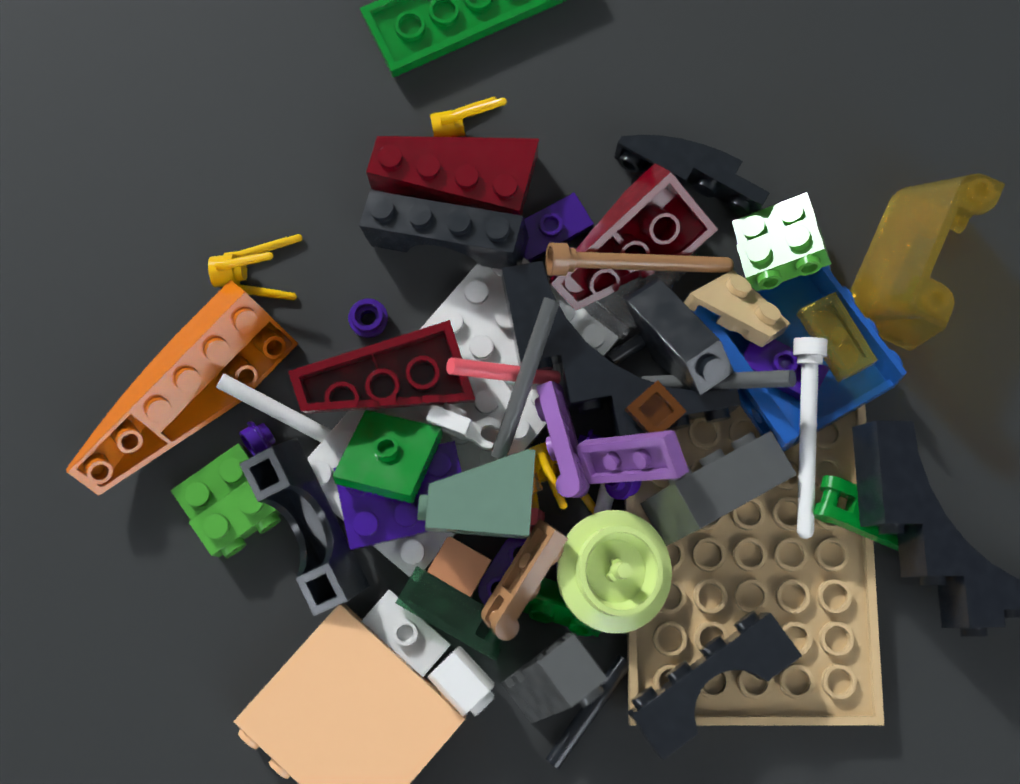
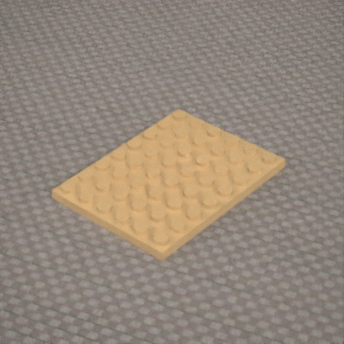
[624,405,884,726]

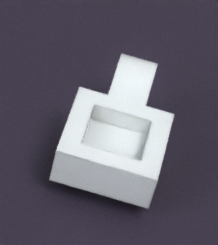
[426,403,501,451]

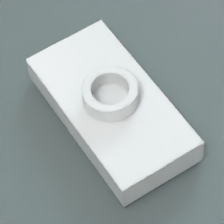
[361,590,451,677]

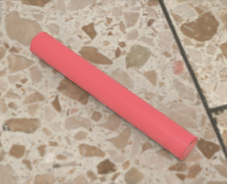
[446,358,561,385]

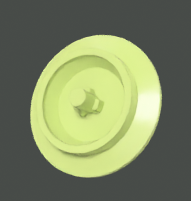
[556,510,672,633]

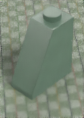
[417,449,536,539]

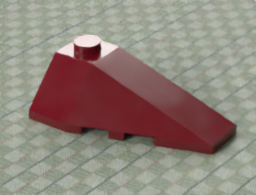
[549,163,718,311]

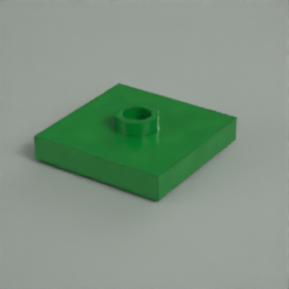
[332,410,443,503]

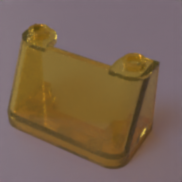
[850,174,1005,351]

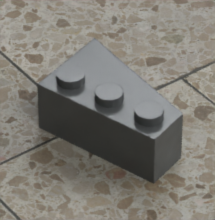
[640,431,797,546]
[501,632,608,724]

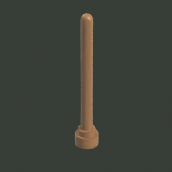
[546,242,734,276]

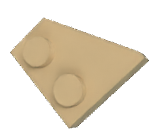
[684,270,791,347]

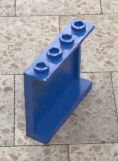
[692,265,907,452]

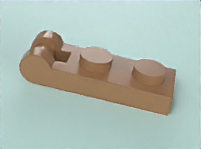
[481,519,568,641]

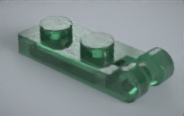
[395,566,502,661]

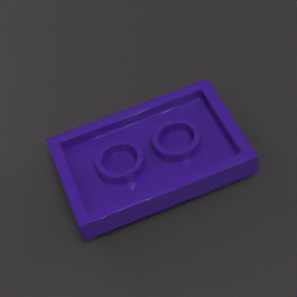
[333,441,462,550]

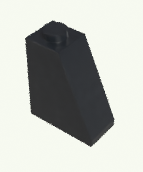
[624,277,734,395]

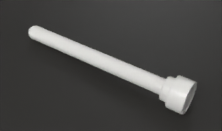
[793,337,828,539]

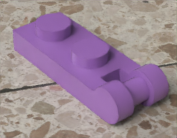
[535,381,590,498]

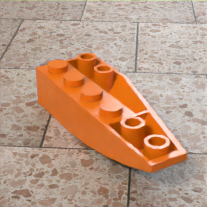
[66,280,299,496]

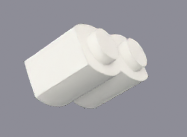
[428,646,494,717]

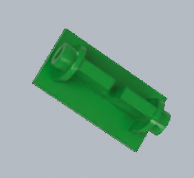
[522,578,601,637]

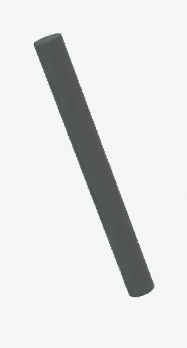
[491,297,560,459]
[642,370,796,390]

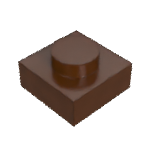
[625,380,687,433]

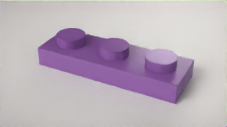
[575,430,689,484]

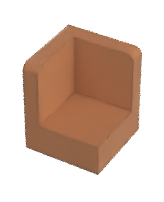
[427,537,492,598]

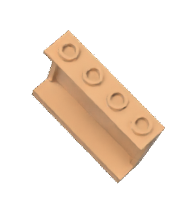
[233,604,467,784]

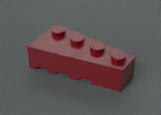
[366,136,539,216]
[288,320,476,414]

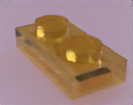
[797,292,878,382]

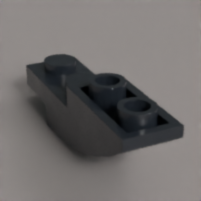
[614,135,770,216]

